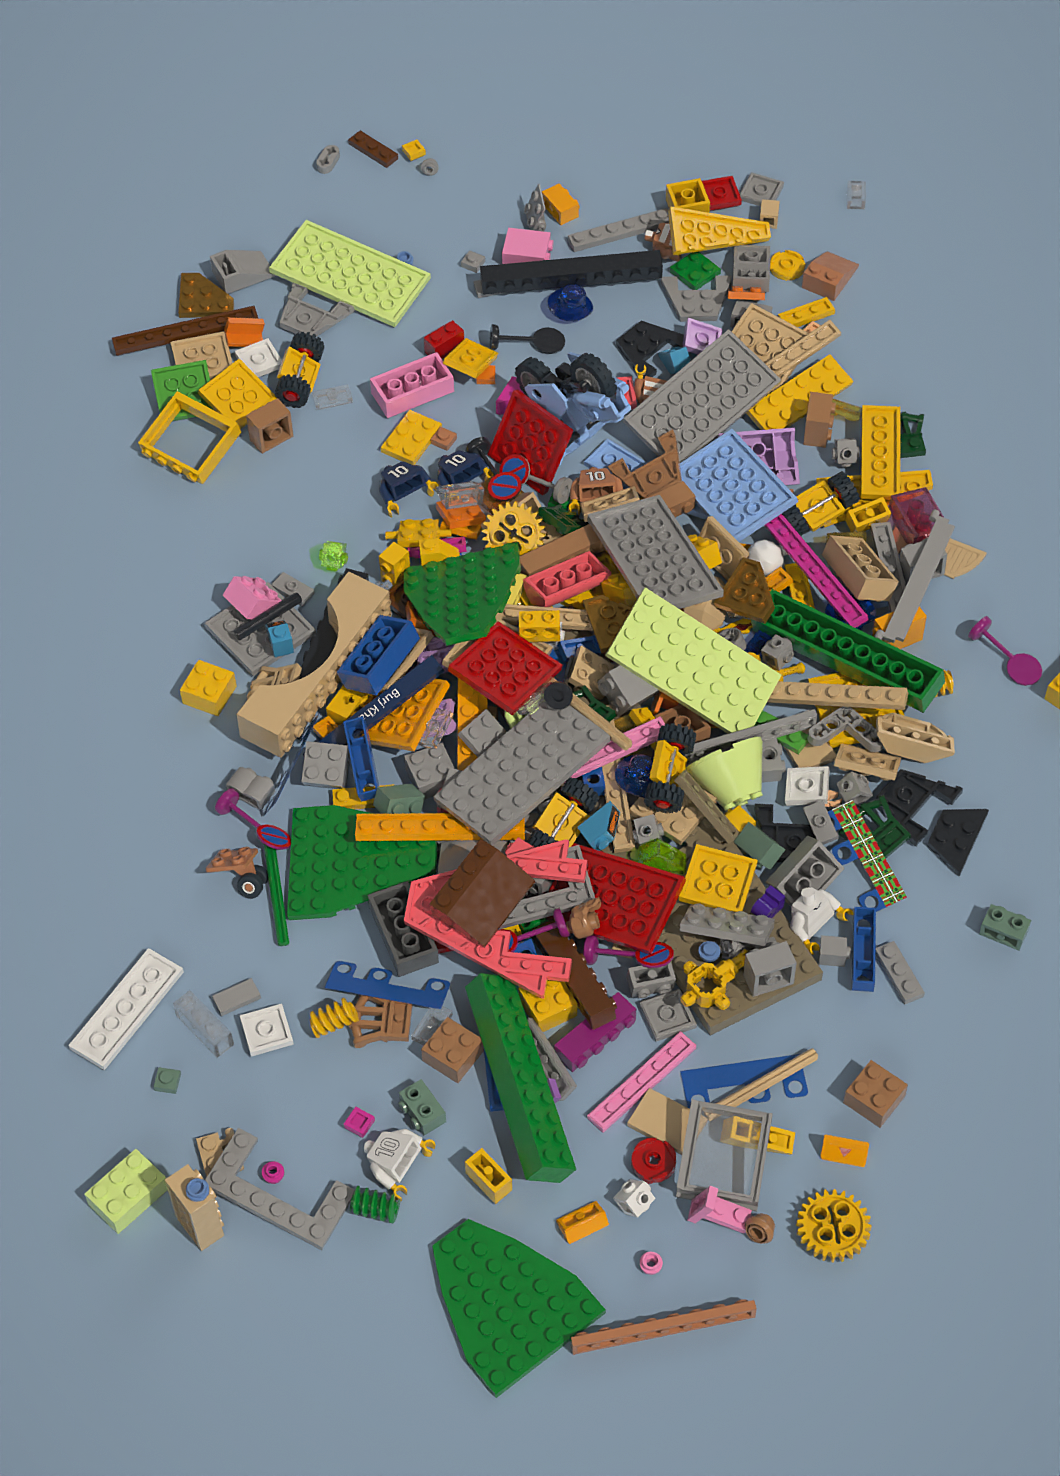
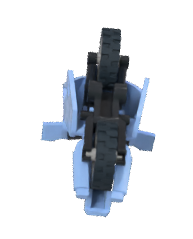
[515,352,631,466]

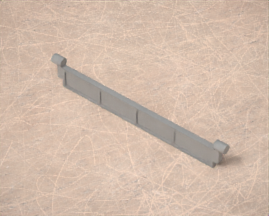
[874,509,955,643]

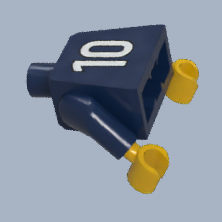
[437,450,494,499]
[379,461,439,517]

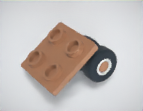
[206,847,268,899]

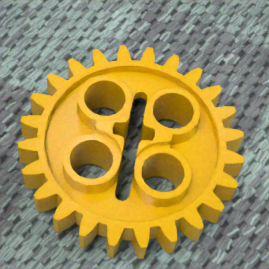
[482,501,546,556]
[796,1189,872,1263]

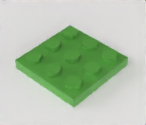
[151,360,215,421]

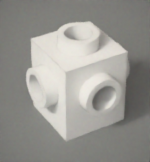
[613,1179,655,1218]

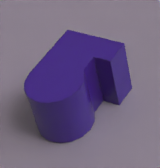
[751,885,785,918]

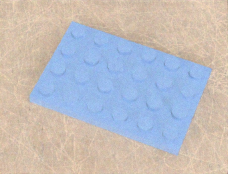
[680,429,798,542]

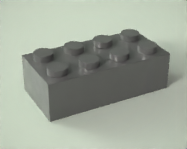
[368,881,439,977]

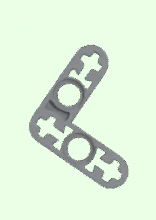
[807,707,883,752]

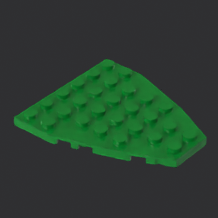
[404,542,521,646]
[287,805,437,920]
[432,1219,606,1398]

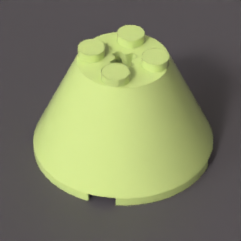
[686,737,763,811]

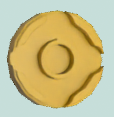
[770,250,806,281]

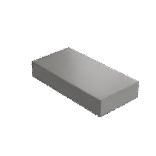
[212,978,261,1016]

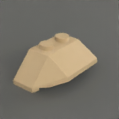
[684,576,727,630]
[876,713,955,763]

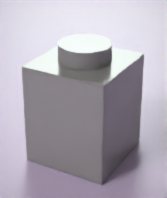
[819,935,851,967]

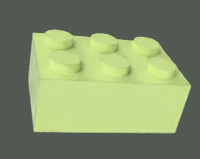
[84,1149,168,1234]

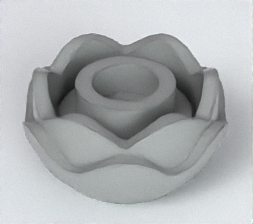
[719,938,742,959]

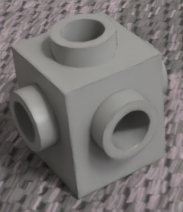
[832,438,860,467]
[761,635,794,671]
[836,772,873,807]
[633,814,665,849]

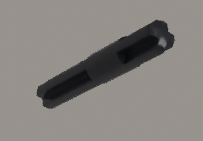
[234,592,302,640]

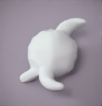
[747,540,788,577]

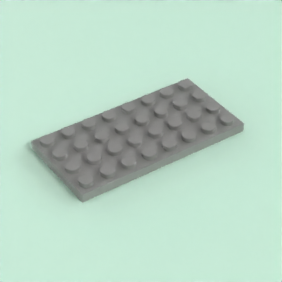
[623,329,782,463]
[588,495,724,609]
[433,700,611,846]

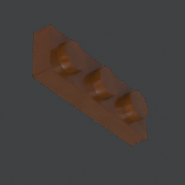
[348,130,398,168]

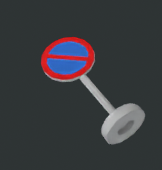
[499,454,573,504]

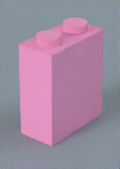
[502,228,554,264]

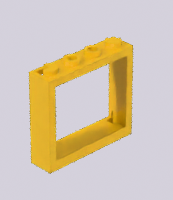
[138,391,241,484]

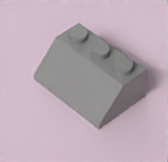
[766,836,845,907]

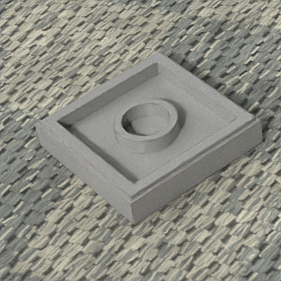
[740,172,784,206]
[640,989,697,1042]

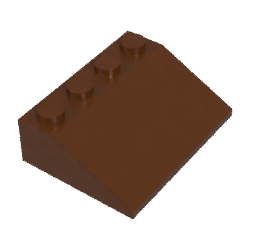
[429,839,535,948]

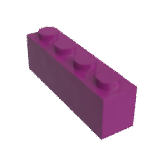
[554,992,636,1072]

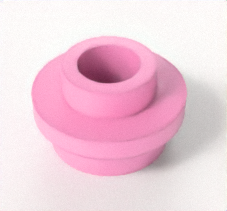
[639,1252,663,1275]

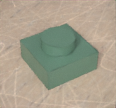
[154,1067,181,1094]

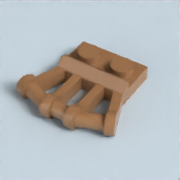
[349,994,413,1048]

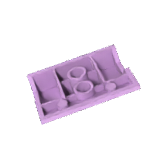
[717,428,800,486]

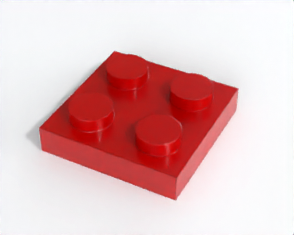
[702,176,742,211]

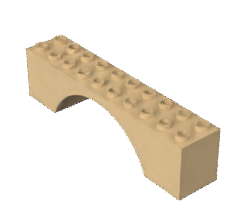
[236,571,392,758]

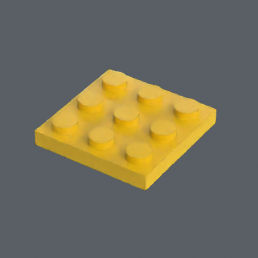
[198,358,277,430]
[679,844,758,912]

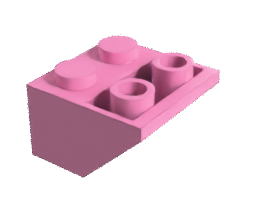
[223,576,282,619]

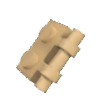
[196,1128,244,1177]

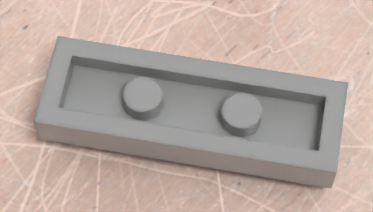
[875,941,925,1005]

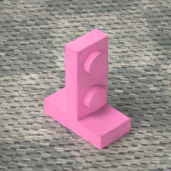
[687,1186,752,1234]

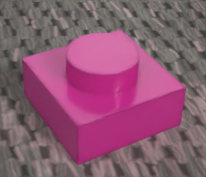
[344,1107,375,1138]

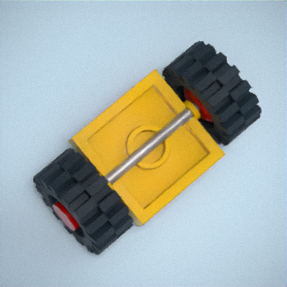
[275,332,325,408]
[782,471,860,536]
[644,723,697,813]
[527,777,600,848]

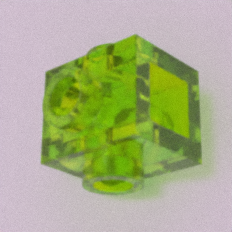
[319,541,348,571]

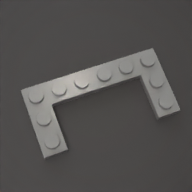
[499,845,595,930]
[205,1128,354,1250]

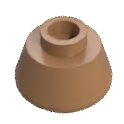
[745,1213,775,1244]

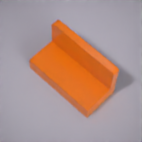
[224,317,265,347]
[650,691,679,716]

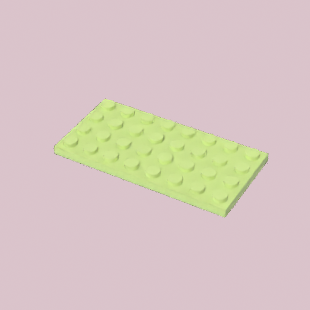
[269,220,431,327]
[605,588,781,734]

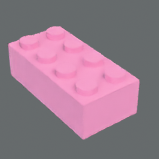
[370,352,454,418]

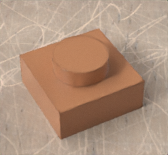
[431,427,457,451]

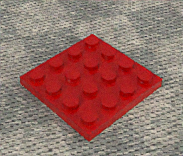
[488,389,574,495]
[448,621,563,715]

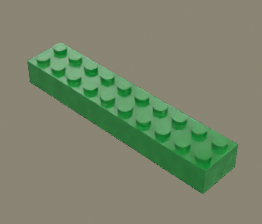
[751,589,945,713]
[465,973,577,1183]

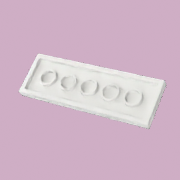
[68,948,184,1071]

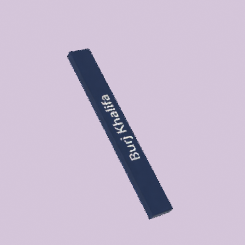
[302,655,445,757]

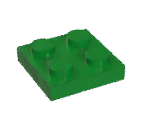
[670,251,721,290]

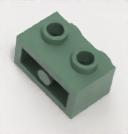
[373,784,425,814]
[734,822,785,870]
[979,904,1031,951]
[398,1079,446,1135]

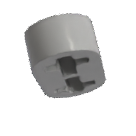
[316,145,340,174]

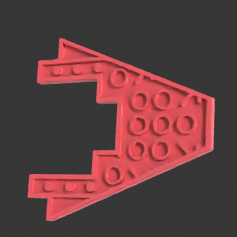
[404,839,588,999]

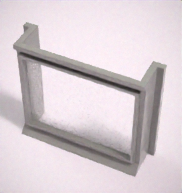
[676,1099,773,1212]

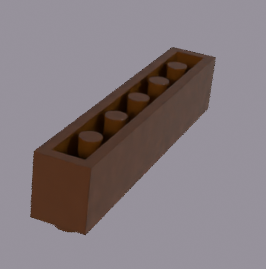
[532,919,617,1030]

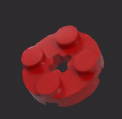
[631,1138,676,1184]

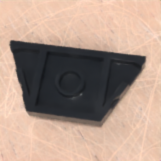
[927,809,989,876]

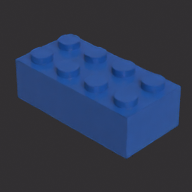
[337,615,420,695]

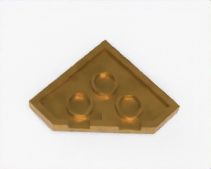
[178,273,234,318]
[714,557,775,624]
[583,595,632,653]

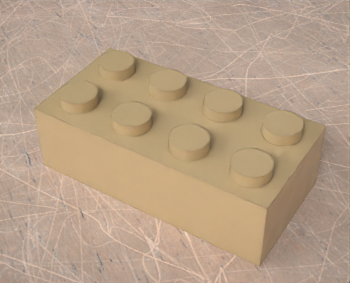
[822,535,899,602]
[165,1164,224,1251]

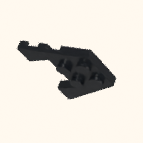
[616,320,684,379]
[876,769,963,846]
[754,803,836,863]

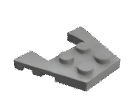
[661,275,732,322]
[280,282,355,337]

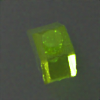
[638,838,686,874]

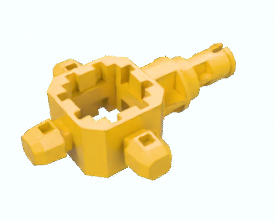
[680,949,747,1010]

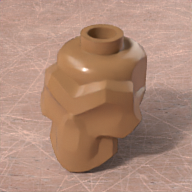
[566,897,601,939]

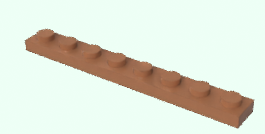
[571,1299,757,1355]

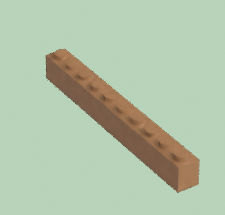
[520,481,696,577]

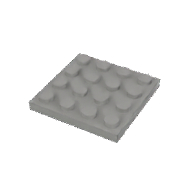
[205,582,316,676]

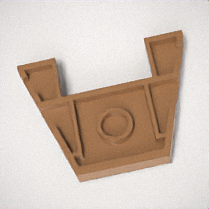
[608,429,682,499]

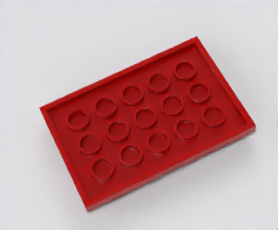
[547,843,686,955]

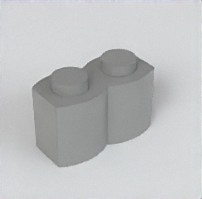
[226,767,275,810]

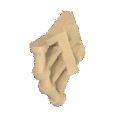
[247,663,302,700]

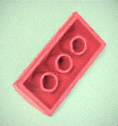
[523,551,612,607]

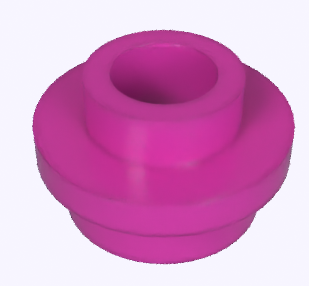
[262,1161,285,1184]

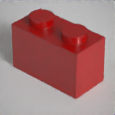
[424,320,464,359]

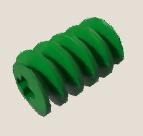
[350,1185,400,1224]

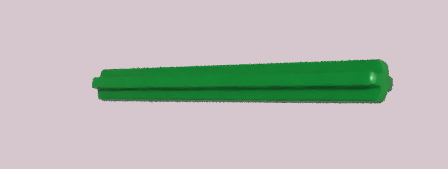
[264,844,289,947]

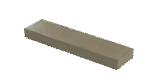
[674,770,739,844]

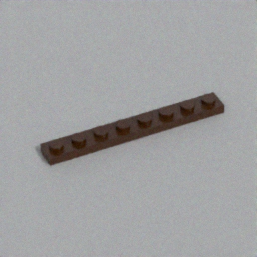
[112,306,259,356]

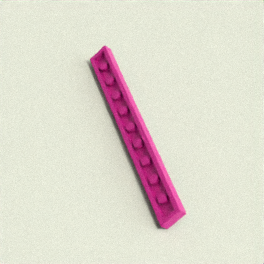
[764,514,869,628]

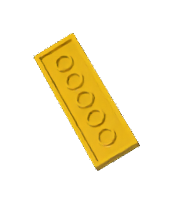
[746,354,854,430]
[861,405,900,500]

